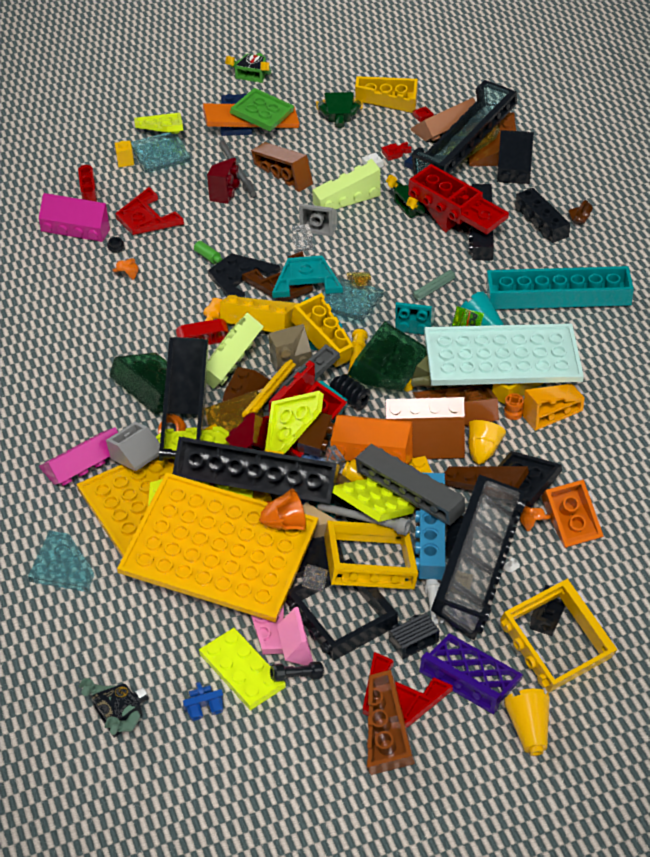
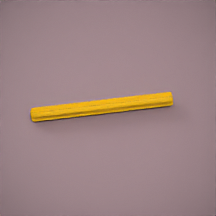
[242,359,296,417]

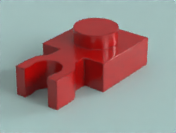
[381,142,412,161]

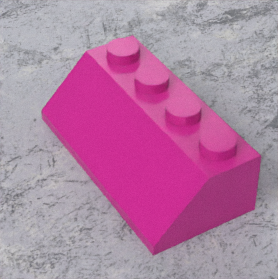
[39,193,110,242]
[39,427,118,486]

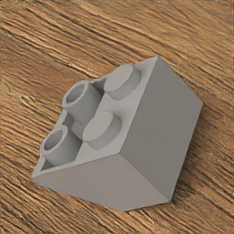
[106,421,160,471]

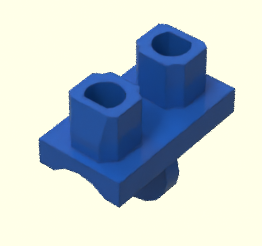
[183,682,223,721]

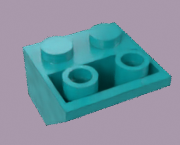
[395,302,435,335]

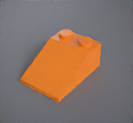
[541,479,604,548]

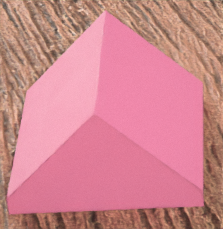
[277,607,313,665]

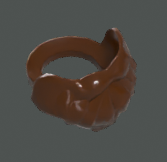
[568,200,593,224]

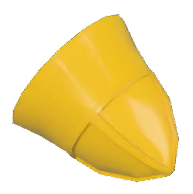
[468,420,506,465]

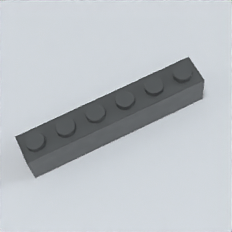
[355,444,466,526]

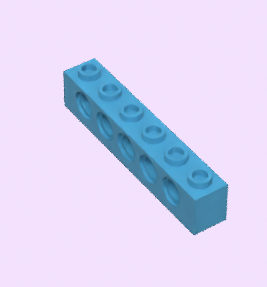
[415,473,445,580]

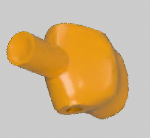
[203,298,222,321]

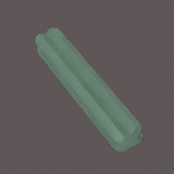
[413,270,455,301]

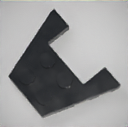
[208,253,280,298]

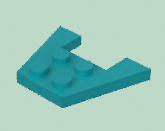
[272,255,343,298]

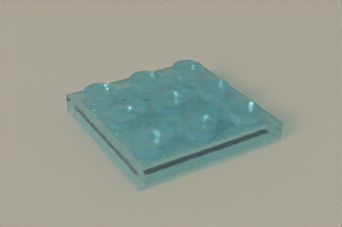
[131,132,190,173]
[322,277,384,321]

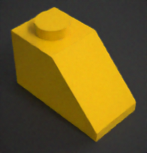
[114,140,134,167]

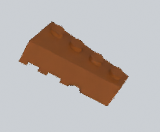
[251,142,313,192]
[367,670,415,775]

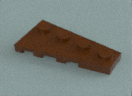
[444,466,529,498]

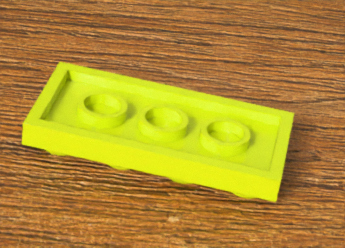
[199,628,286,711]

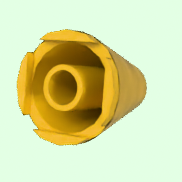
[504,688,550,756]

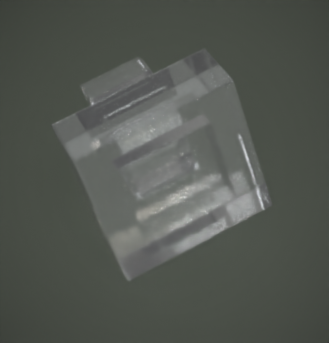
[302,564,328,592]

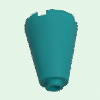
[458,291,504,326]

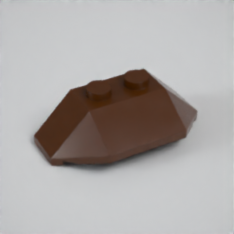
[219,367,271,424]

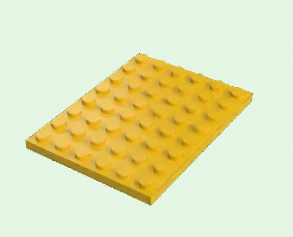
[76,424,272,558]
[117,472,319,622]

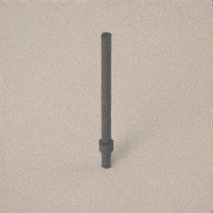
[219,140,257,197]

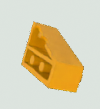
[523,384,585,431]

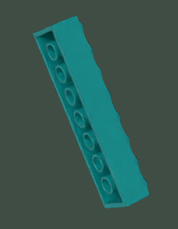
[486,266,634,310]

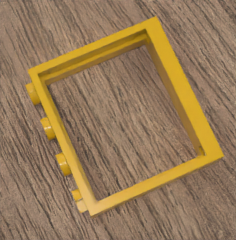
[324,520,418,589]
[500,578,617,693]

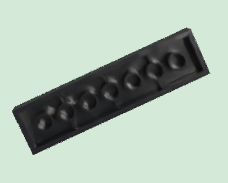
[172,436,340,504]

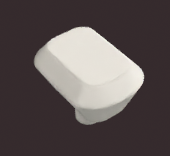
[503,558,520,573]

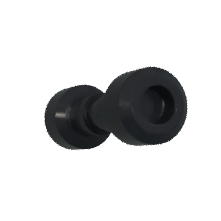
[270,661,324,682]

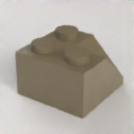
[268,324,312,371]

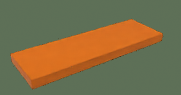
[203,103,300,128]

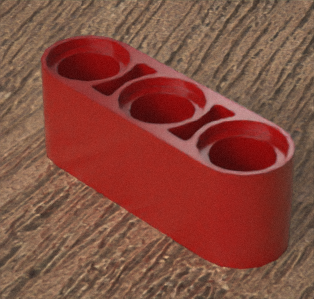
[78,165,97,202]
[176,319,229,345]

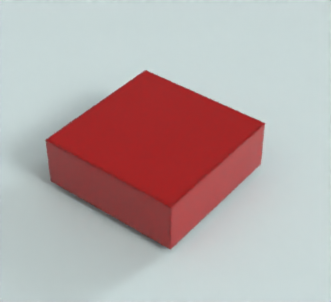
[413,106,434,122]

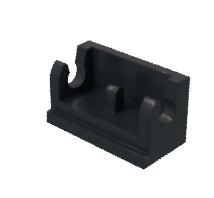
[530,585,566,636]

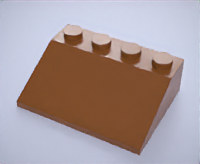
[466,112,516,166]
[413,384,499,426]
[385,397,465,459]

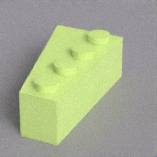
[312,159,381,209]
[206,313,264,389]

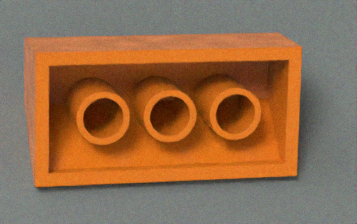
[331,415,413,464]

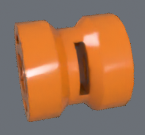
[504,393,524,420]

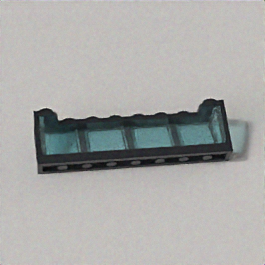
[412,80,517,176]

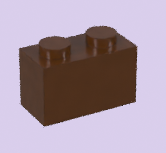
[297,412,334,457]

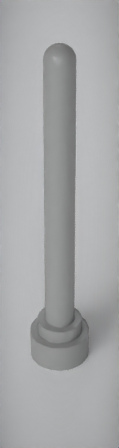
[317,502,411,536]

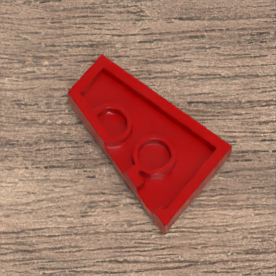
[269,360,315,416]

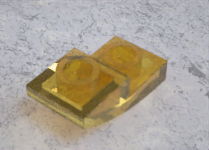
[347,271,371,286]

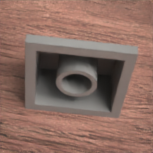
[299,204,338,237]

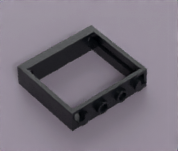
[286,558,398,661]

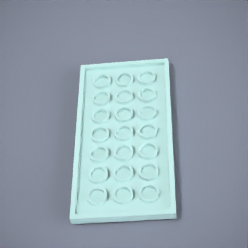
[424,324,584,386]

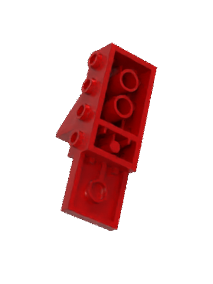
[408,164,509,234]

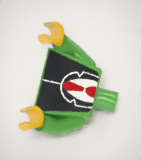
[225,53,272,83]

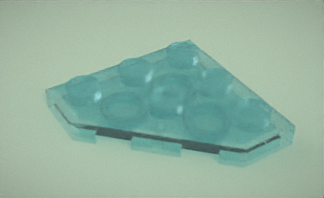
[28,531,94,592]

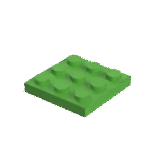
[230,88,294,132]

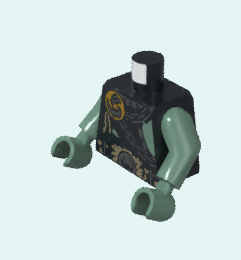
[79,678,149,738]

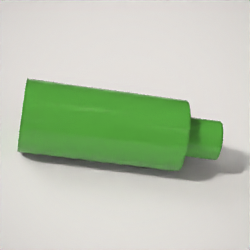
[194,241,223,264]

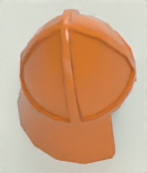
[259,488,306,530]

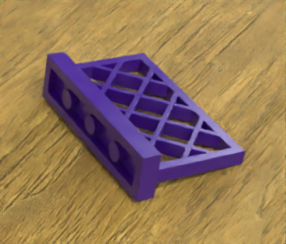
[419,633,523,715]

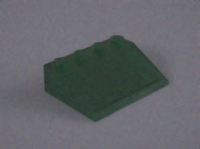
[347,321,427,392]
[109,352,167,414]

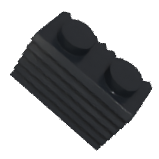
[389,613,440,659]

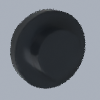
[107,237,124,252]

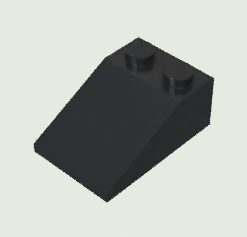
[497,130,534,184]

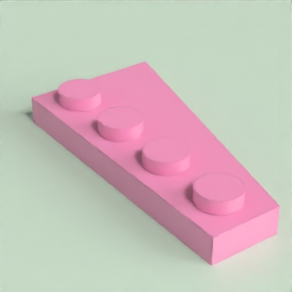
[251,605,284,654]

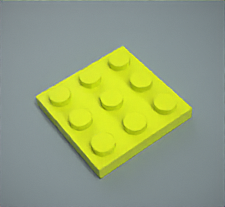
[332,478,415,522]

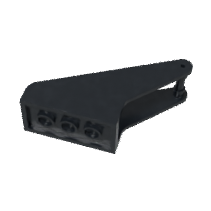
[159,337,209,461]

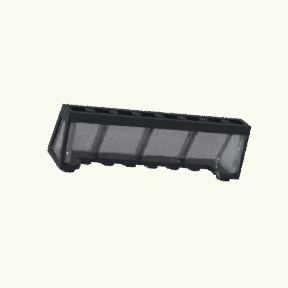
[431,474,526,640]

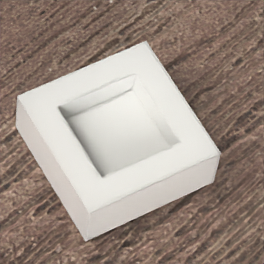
[362,153,384,168]

